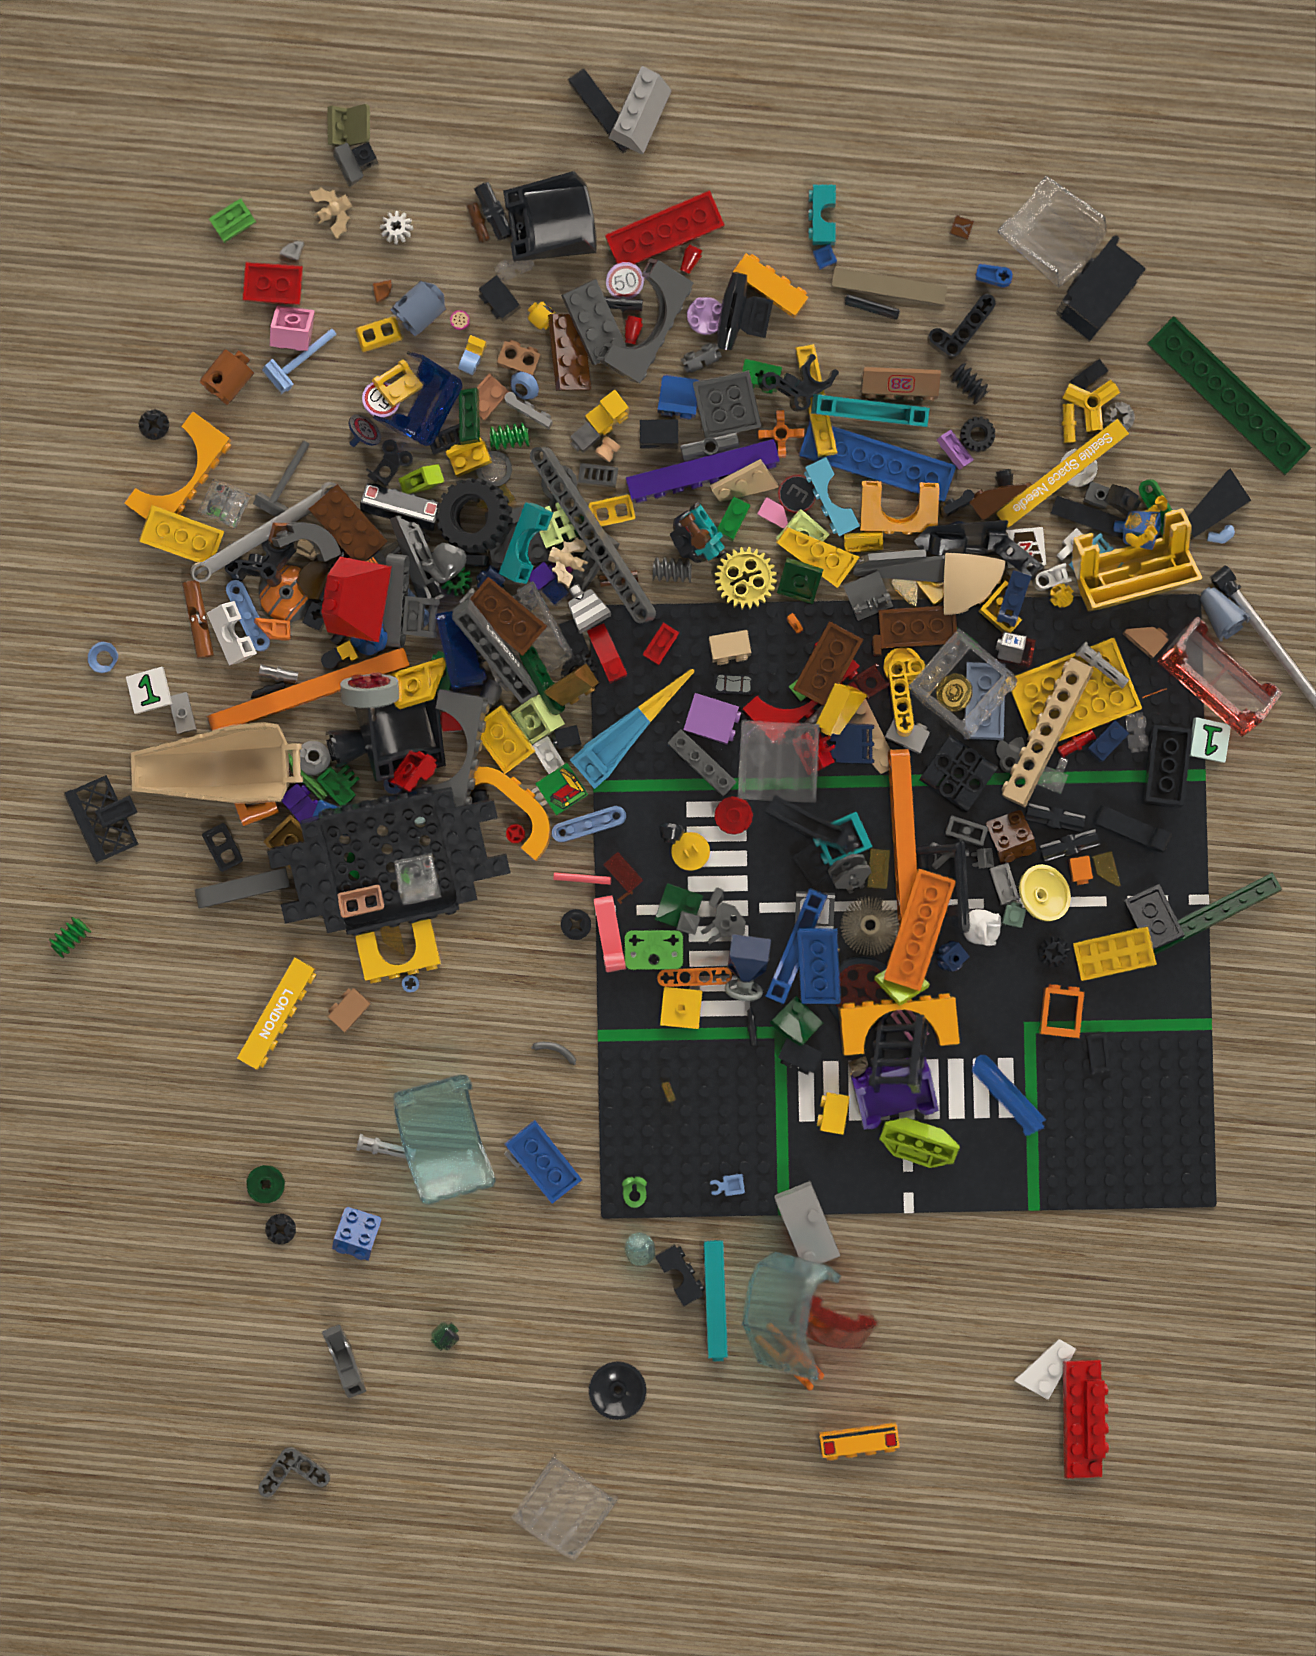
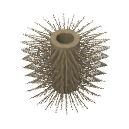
[841,896,899,955]

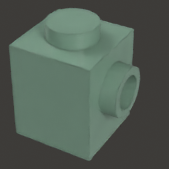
[1001,902,1026,928]

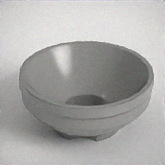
[300,741,330,776]

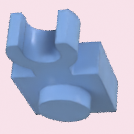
[710,1174,745,1196]

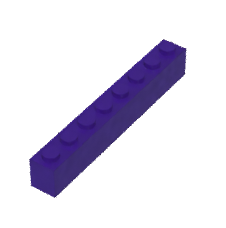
[626,439,780,504]

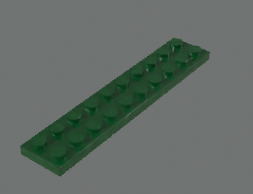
[1146,316,1312,476]

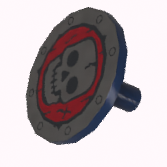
[348,414,382,447]

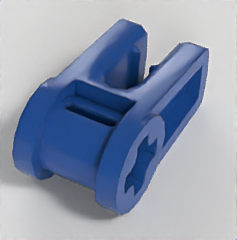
[976,264,1013,288]

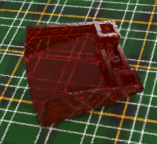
[789,1287,878,1349]

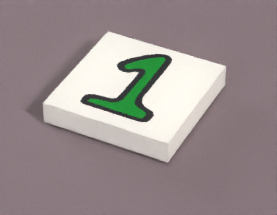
[126,667,172,714]

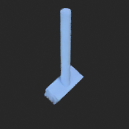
[262,329,337,394]

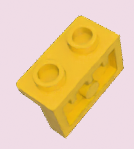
[446,437,492,477]

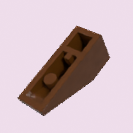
[970,482,1032,520]

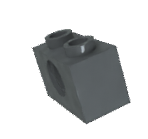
[944,816,988,847]

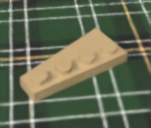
[848,698,890,774]

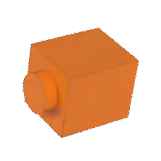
[1068,856,1093,885]

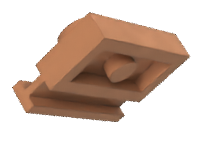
[476,373,510,421]

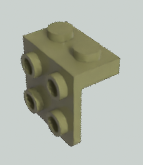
[327,104,370,147]

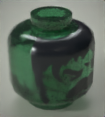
[431,1322,459,1351]

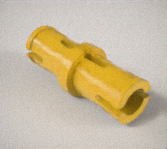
[1061,404,1077,443]

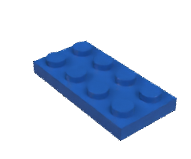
[797,928,841,1004]
[504,1120,582,1204]

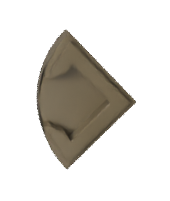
[848,1056,868,1078]

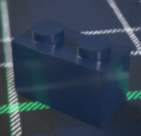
[1086,720,1129,762]

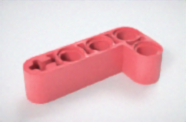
[594,895,626,973]

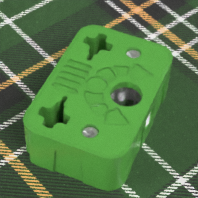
[625,931,683,970]

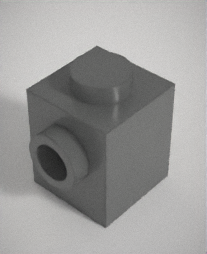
[1083,481,1110,509]

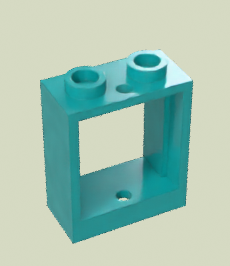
[813,812,872,867]

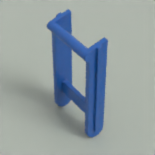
[972,1055,1046,1135]

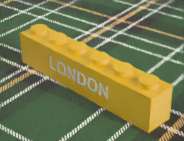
[237,958,317,1070]

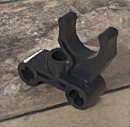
[758,354,839,412]
[225,540,299,587]

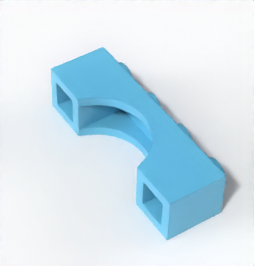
[804,457,860,536]

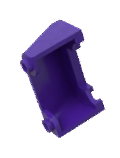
[851,1058,939,1129]

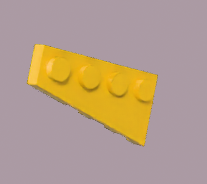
[776,527,860,588]

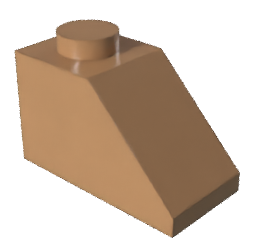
[1122,627,1168,659]

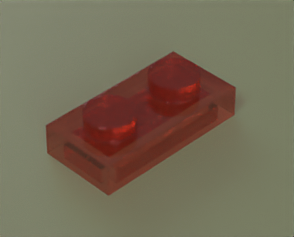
[603,852,643,893]

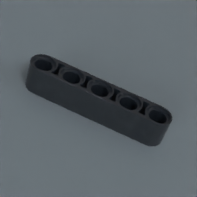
[568,68,630,154]

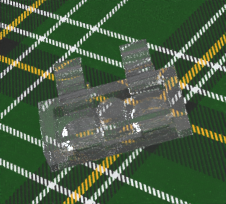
[1029,757,1068,794]

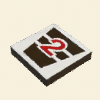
[1006,527,1046,569]

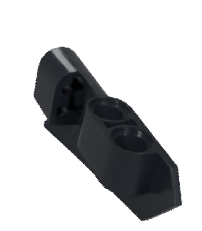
[914,520,1008,556]

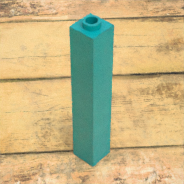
[704,1240,728,1362]

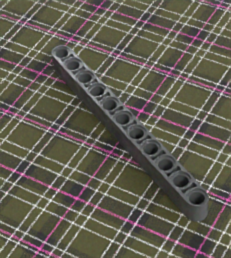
[530,447,656,623]

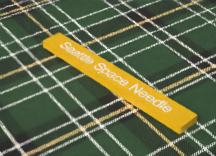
[996,419,1129,529]

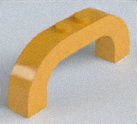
[471,767,551,861]

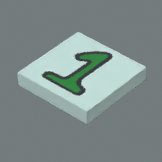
[1190,717,1231,763]

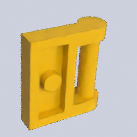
[372,359,423,408]

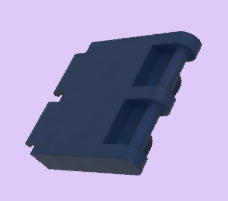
[830,723,875,763]

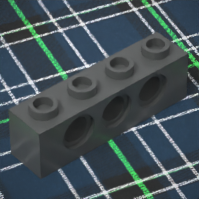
[667,729,736,797]

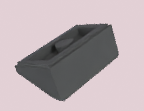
[333,143,363,187]

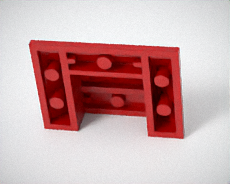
[321,557,392,642]

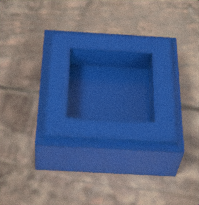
[812,244,837,270]

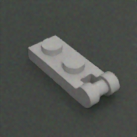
[505,392,553,429]

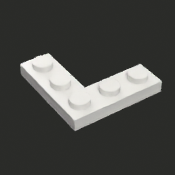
[531,736,565,807]

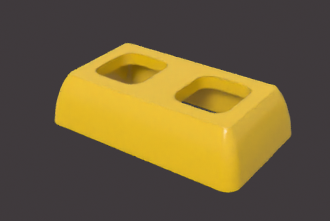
[355,316,403,352]
[588,494,635,527]

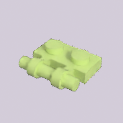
[539,503,576,549]

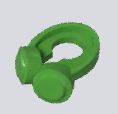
[622,1177,647,1208]

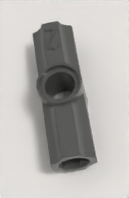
[680,433,740,462]

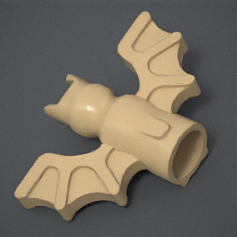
[310,187,353,239]
[548,537,588,588]

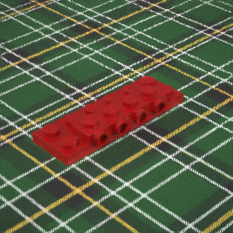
[1063,1360,1109,1479]

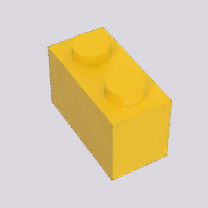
[817,1092,850,1135]

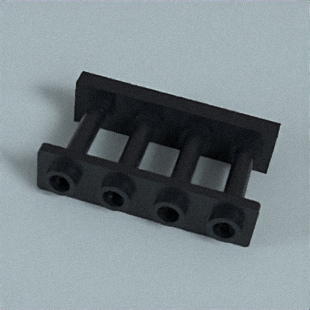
[869,1015,929,1093]

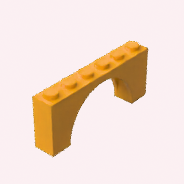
[124,411,231,519]
[838,993,960,1055]

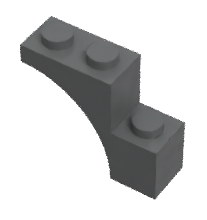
[322,1325,367,1398]

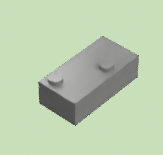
[775,1181,840,1270]

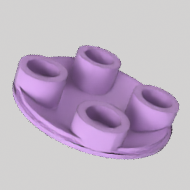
[687,297,722,335]

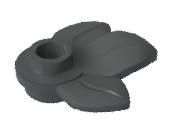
[996,737,1031,773]

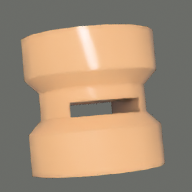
[594,436,621,463]

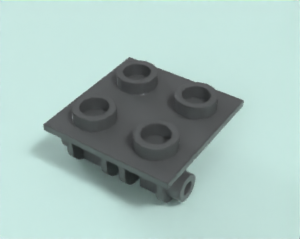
[843,571,893,621]

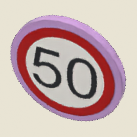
[606,262,644,299]
[362,382,400,418]

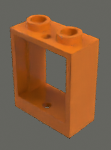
[1039,984,1084,1038]

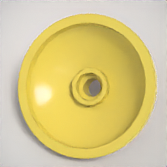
[1019,865,1071,921]

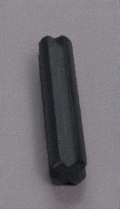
[844,294,900,320]

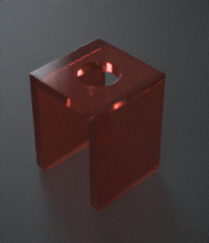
[996,634,1036,667]
[854,663,890,700]

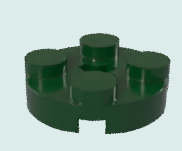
[247,1165,286,1204]

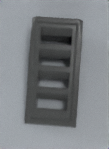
[578,463,618,488]

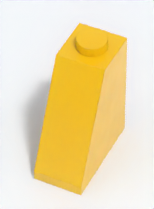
[816,683,867,736]

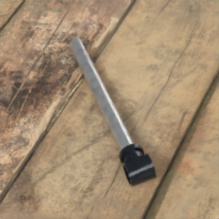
[1210,565,1316,709]

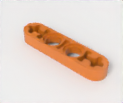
[657,967,732,987]

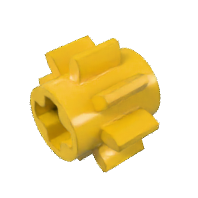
[1050,584,1074,608]

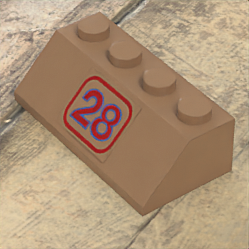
[861,367,941,402]

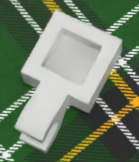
[1056,528,1083,561]

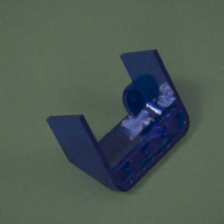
[373,351,462,446]
[436,611,486,692]

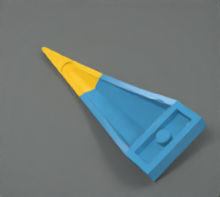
[570,669,694,789]

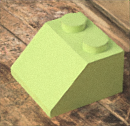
[510,694,565,745]

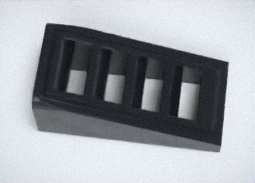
[427,424,461,455]

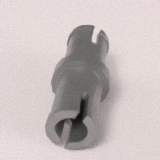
[258,664,298,684]

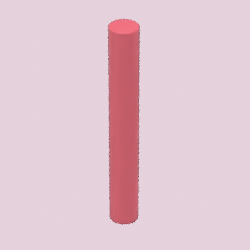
[553,873,611,885]

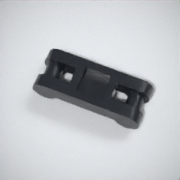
[995,536,1044,581]

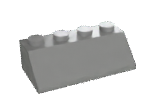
[609,66,672,155]

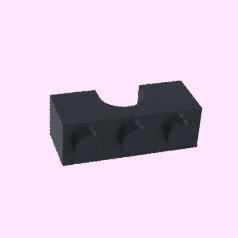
[655,1244,705,1307]

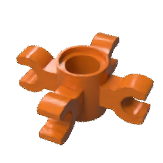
[758,410,804,458]

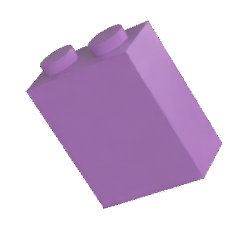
[683,693,741,744]

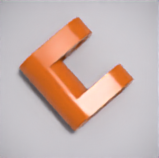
[234,802,280,826]

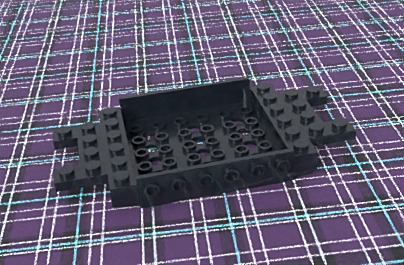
[267,787,511,936]

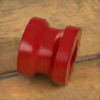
[506,824,525,844]

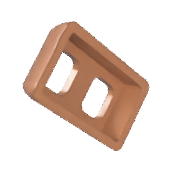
[338,885,384,918]

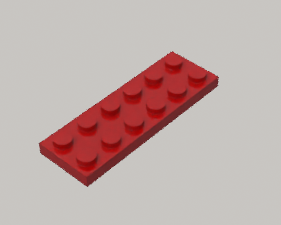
[605,191,725,264]

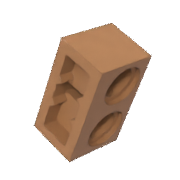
[497,340,541,377]

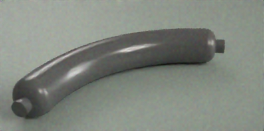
[531,1041,576,1065]

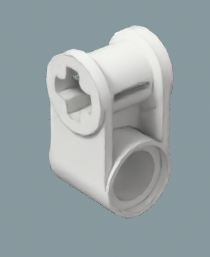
[1033,563,1072,591]

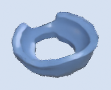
[511,372,539,400]
[88,642,118,673]

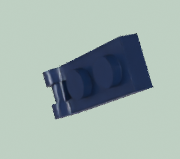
[996,570,1031,627]

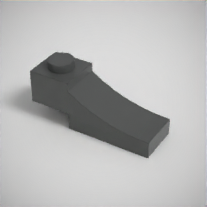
[571,534,620,592]

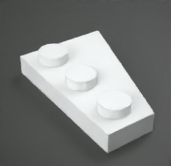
[1014,1339,1076,1400]

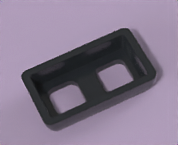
[202,823,243,872]

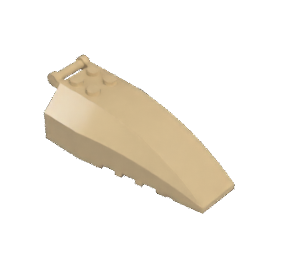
[131,723,303,804]

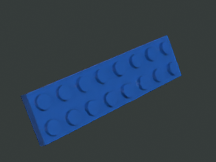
[799,422,956,503]

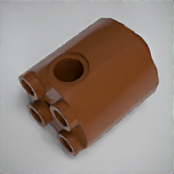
[199,349,254,405]

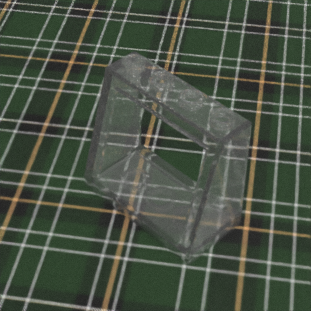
[908,629,1018,739]

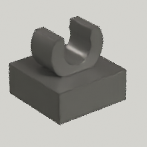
[971,848,994,868]

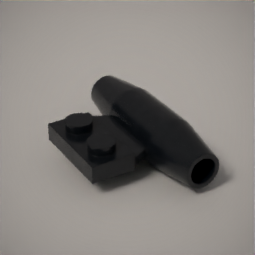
[717,272,774,350]

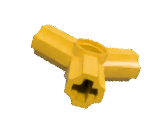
[1062,380,1120,433]

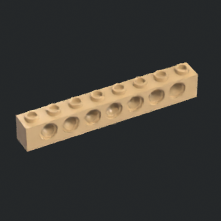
[1002,658,1093,807]

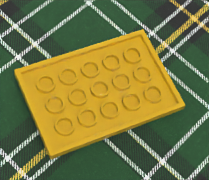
[1007,638,1142,751]

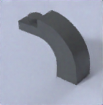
[272,522,342,562]

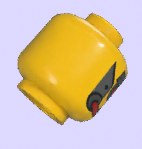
[527,301,555,330]

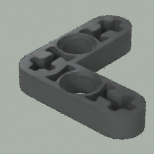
[259,1447,330,1497]

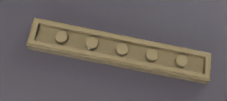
[831,267,947,306]

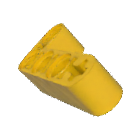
[888,658,925,737]

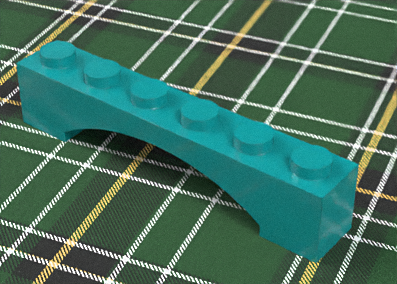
[811,394,930,427]

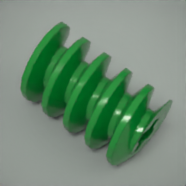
[489,423,530,450]
[49,917,91,959]

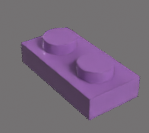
[937,430,974,470]

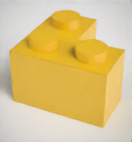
[585,390,629,436]
[978,580,1022,633]

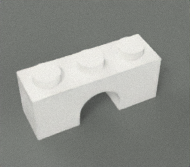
[207,601,257,665]

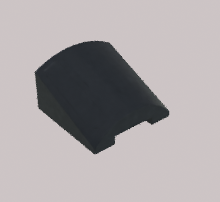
[503,171,597,262]
[354,692,446,782]

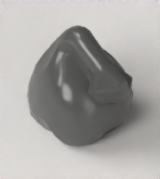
[421,543,466,583]

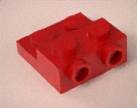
[388,750,437,792]

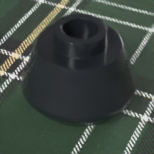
[659,823,685,844]

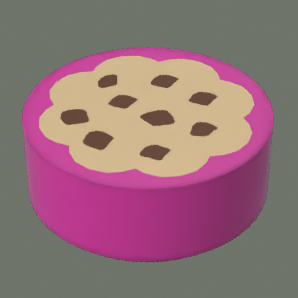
[450,310,470,330]

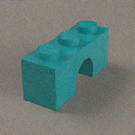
[808,185,836,245]

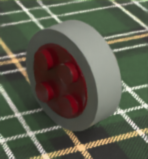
[340,672,399,721]

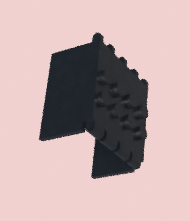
[1056,235,1147,342]

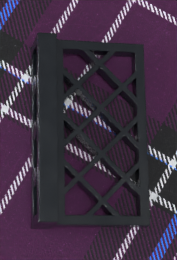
[64,775,139,864]

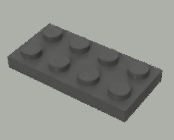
[561,279,627,365]

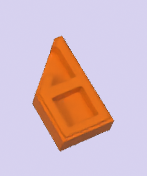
[254,618,290,641]

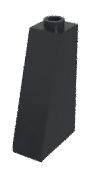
[1187,468,1251,540]

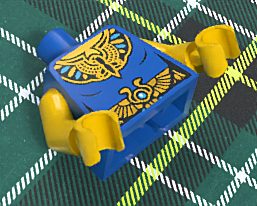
[1114,495,1168,550]

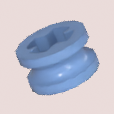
[402,975,419,992]

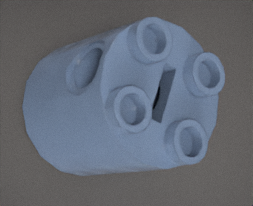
[390,281,446,336]

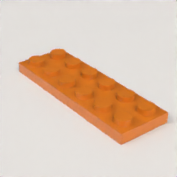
[883,869,956,991]

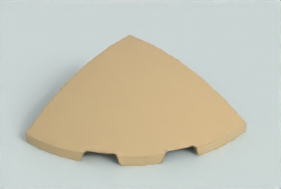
[944,553,1006,615]

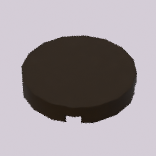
[297,562,331,601]

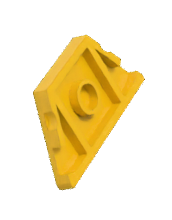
[387,657,447,709]

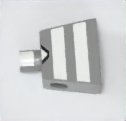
[568,585,611,634]

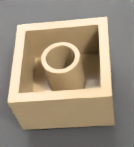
[709,630,751,665]

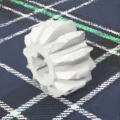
[380,211,413,244]

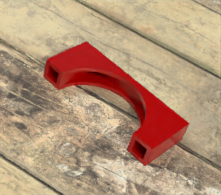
[742,642,859,744]

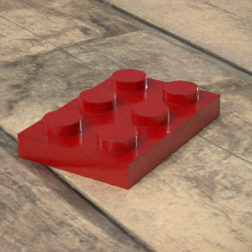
[243,262,303,305]

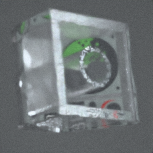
[198,479,251,530]
[394,853,441,905]

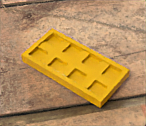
[1073,927,1157,981]

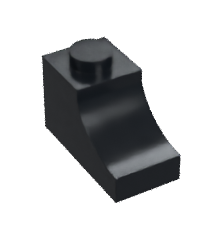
[1104,484,1141,516]

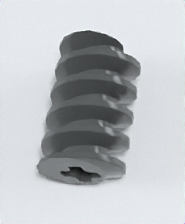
[652,557,692,583]

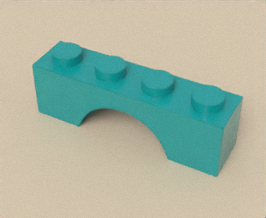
[499,502,553,584]

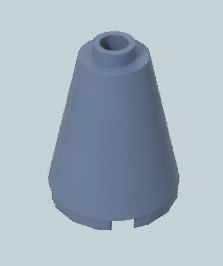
[1200,587,1250,641]

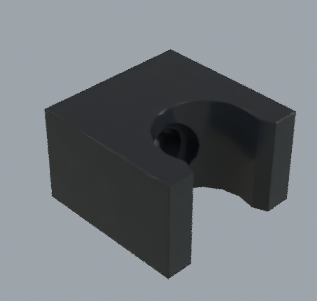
[640,419,679,449]

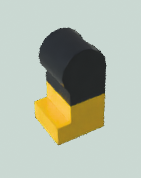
[321,641,359,670]

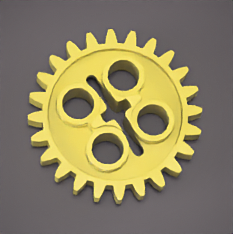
[715,547,777,609]

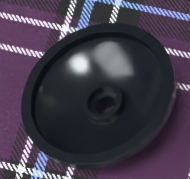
[589,1361,647,1420]

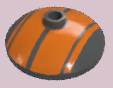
[259,565,315,622]

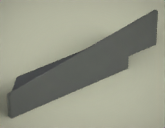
[853,549,945,583]

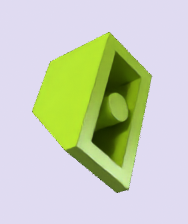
[399,464,444,494]

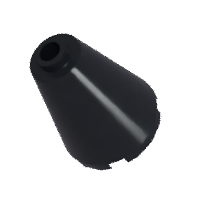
[325,729,367,768]

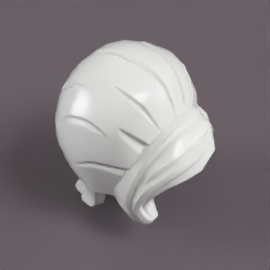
[964,909,1001,945]

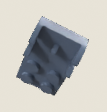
[964,662,1005,741]

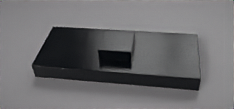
[1069,359,1109,389]

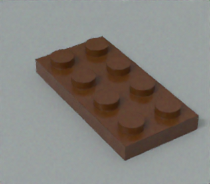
[548,314,592,391]
[309,484,388,561]
[470,577,548,656]
[878,606,958,649]
[793,621,863,706]

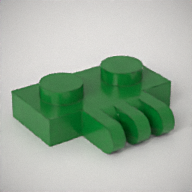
[317,765,360,806]

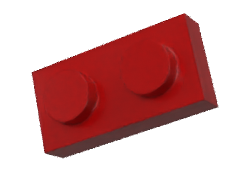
[643,622,679,665]

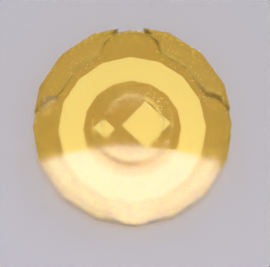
[936,673,973,712]

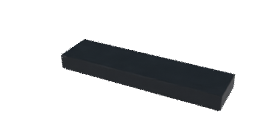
[1050,496,1126,539]

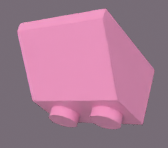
[270,305,314,351]

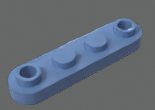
[226,580,270,652]
[552,806,626,842]

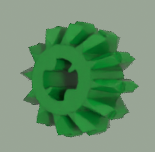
[441,566,472,597]

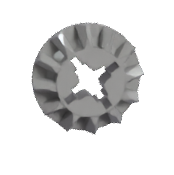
[1104,402,1135,430]

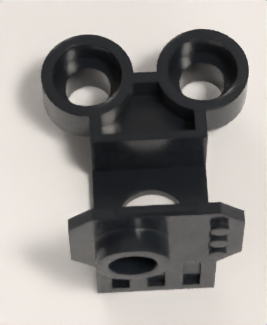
[366,439,413,487]

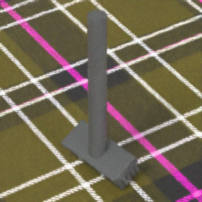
[253,441,310,517]

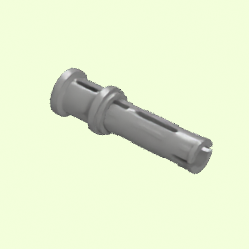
[1075,642,1129,688]
[356,1134,416,1161]

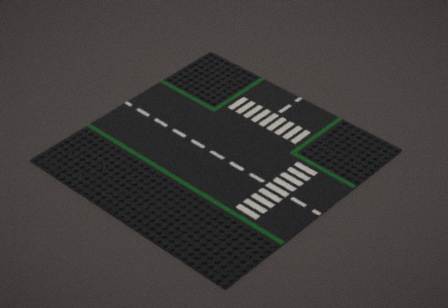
[590,594,1217,1219]

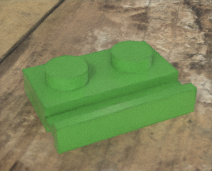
[209,198,256,243]

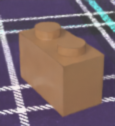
[328,988,372,1032]

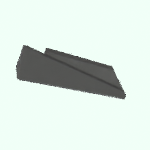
[390,516,446,605]

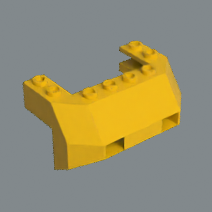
[1072,509,1203,611]

